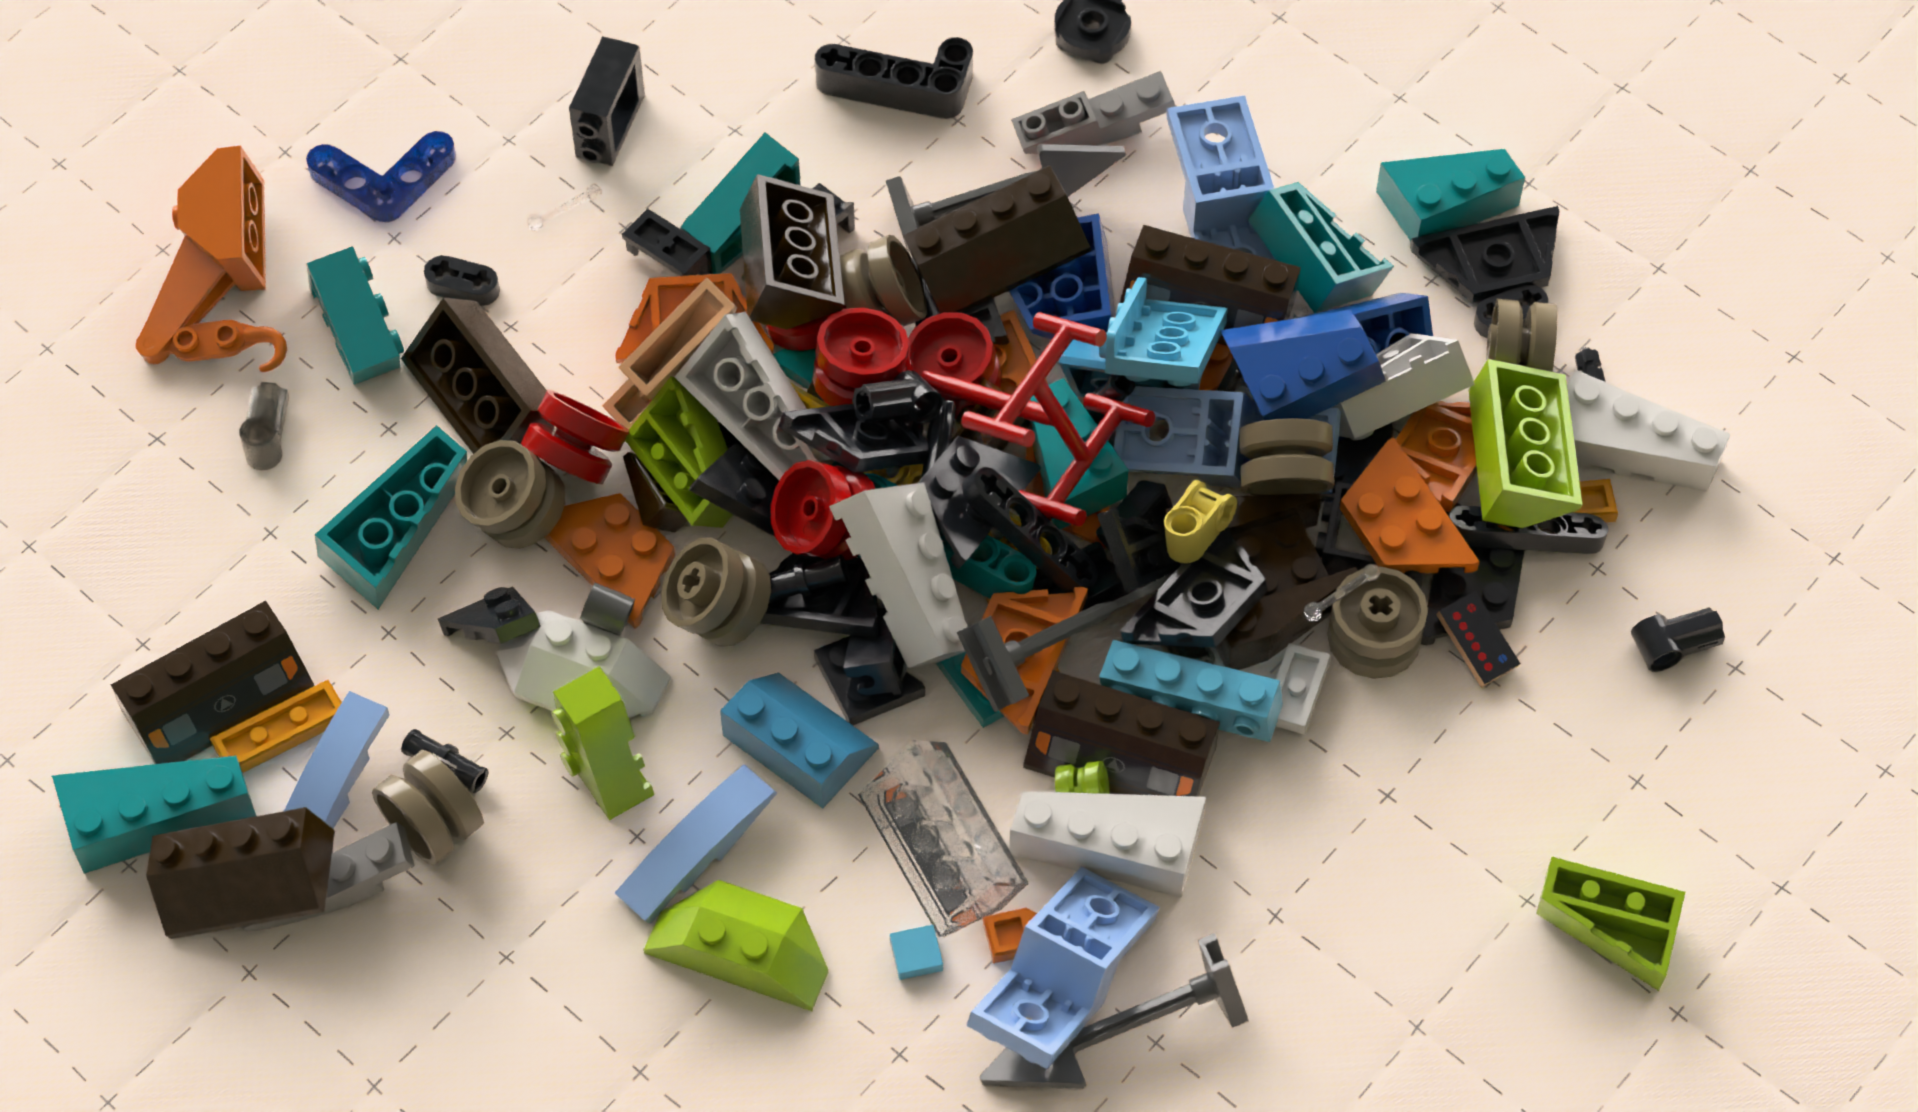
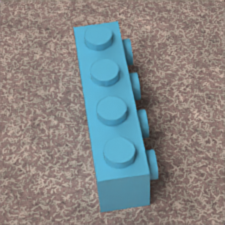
[1099,640,1283,742]

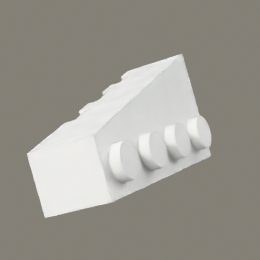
[675,312,835,481]
[1567,370,1731,491]
[829,482,967,668]
[1009,791,1206,898]

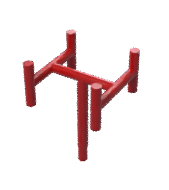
[921,312,1155,526]

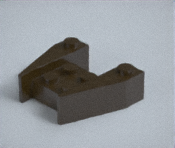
[1165,493,1358,670]

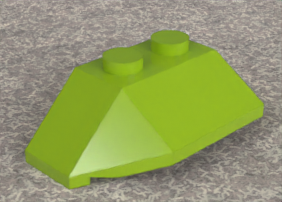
[643,880,829,1011]

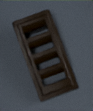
[623,452,688,533]

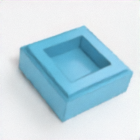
[889,924,943,980]

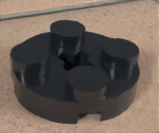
[1054,0,1132,64]

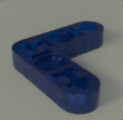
[306,131,456,222]

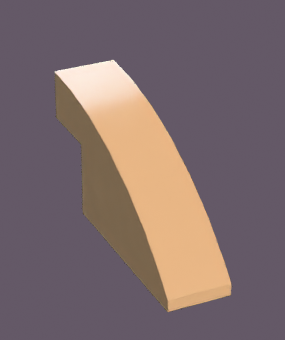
[602,278,737,430]

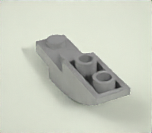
[1011,71,1176,154]
[242,822,415,932]

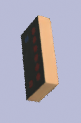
[1436,591,1521,688]

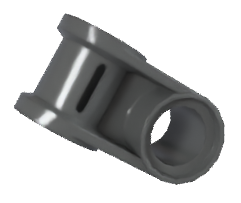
[580,583,635,636]

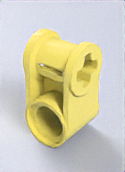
[1164,480,1237,563]

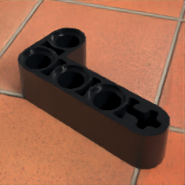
[814,37,973,119]

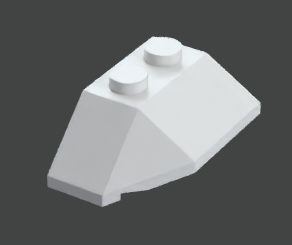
[496,610,671,718]

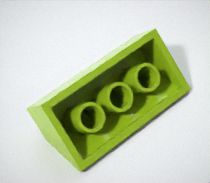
[1468,359,1583,528]

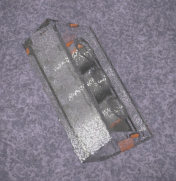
[858,740,1029,937]

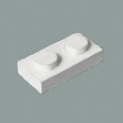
[1276,643,1331,735]

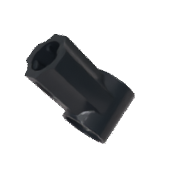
[852,370,943,424]
[1631,607,1725,672]

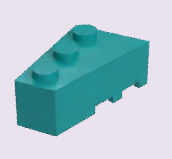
[680,132,801,274]
[1376,148,1525,242]
[1248,182,1394,314]
[306,246,404,385]
[1028,378,1129,530]

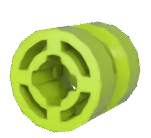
[1055,761,1109,794]

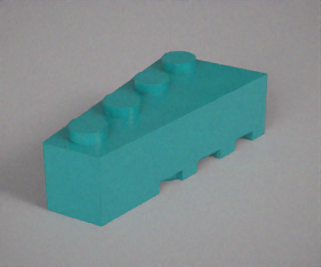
[314,425,467,610]
[51,756,256,874]

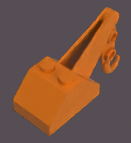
[135,145,287,373]

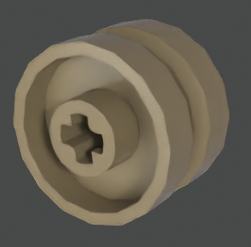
[840,235,927,326]
[1486,299,1557,372]
[1239,418,1334,495]
[455,440,566,549]
[661,537,771,646]
[1327,567,1428,679]
[372,750,484,866]

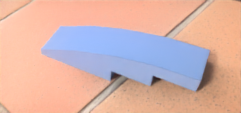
[284,691,390,829]
[614,764,777,924]

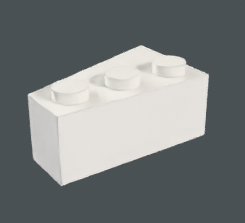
[1331,333,1475,440]

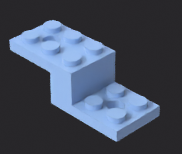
[1166,95,1276,260]
[1114,386,1341,494]
[966,866,1160,1069]

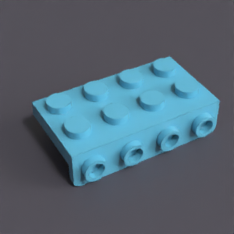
[1099,277,1227,386]

